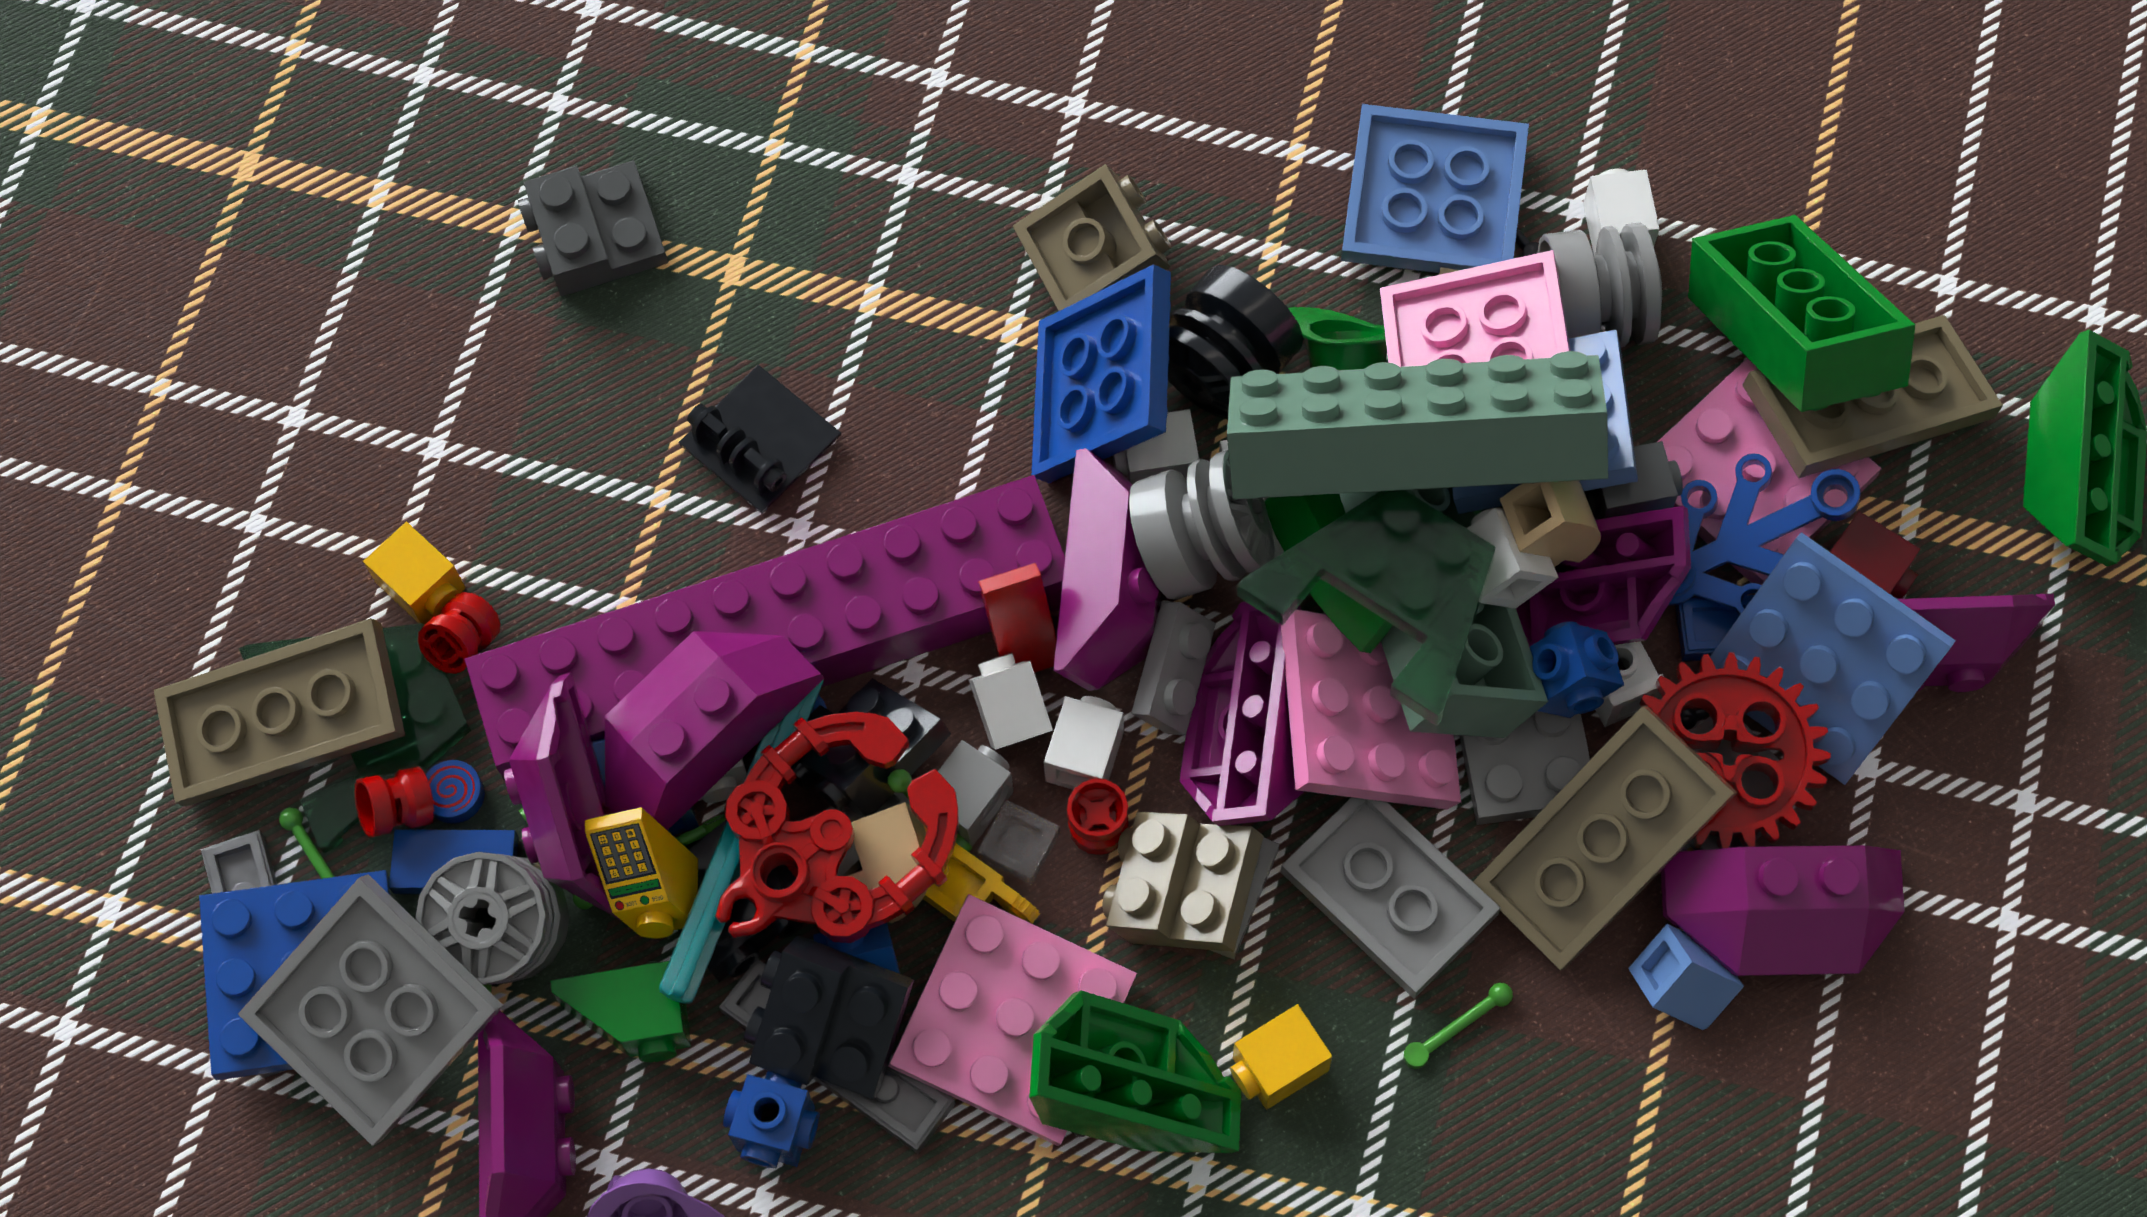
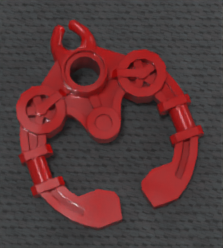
[715,712,959,943]

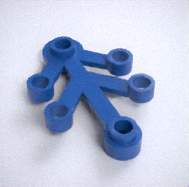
[1668,453,1860,616]

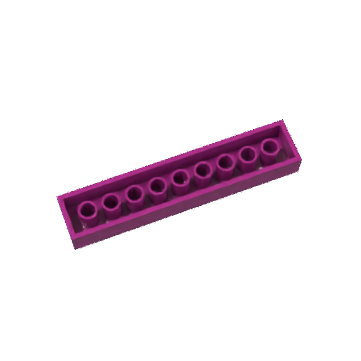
[465,475,1065,781]

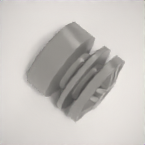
[1537,222,1662,347]
[1129,450,1275,600]
[415,852,570,985]

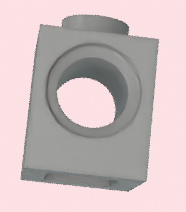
[938,740,1014,847]

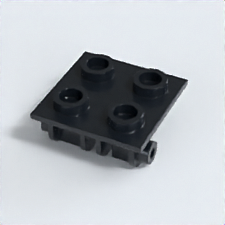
[678,365,841,514]

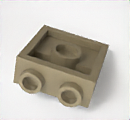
[1013,164,1172,311]
[1102,812,1264,952]

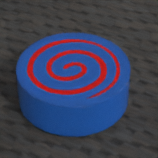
[426,760,485,823]

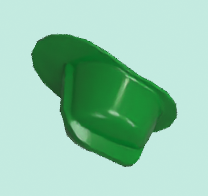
[1288,307,1387,370]

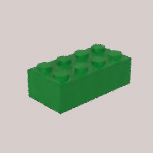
[1688,215,1915,412]

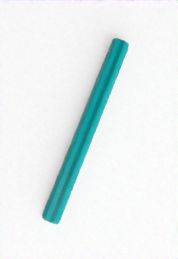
[659,680,824,1004]

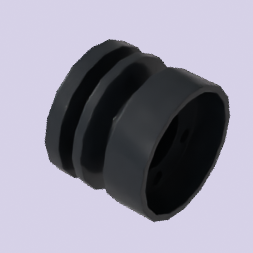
[1168,265,1304,420]

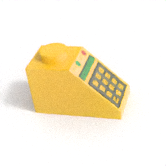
[585,807,698,939]

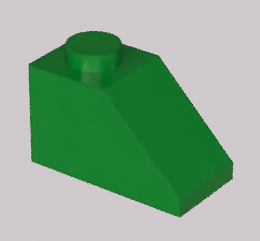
[550,961,692,1062]

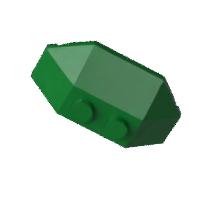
[2023,330,2147,567]
[1029,990,1241,1153]

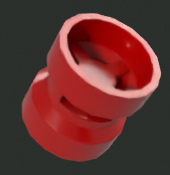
[418,592,501,674]
[354,766,434,838]
[1067,778,1129,855]

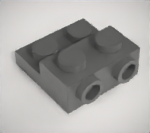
[518,160,668,297]

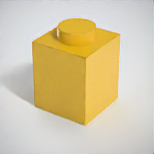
[363,521,466,627]
[1230,1004,1332,1110]

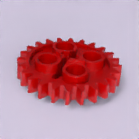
[1639,652,1831,849]

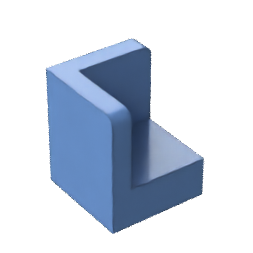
[1628,924,1744,1030]

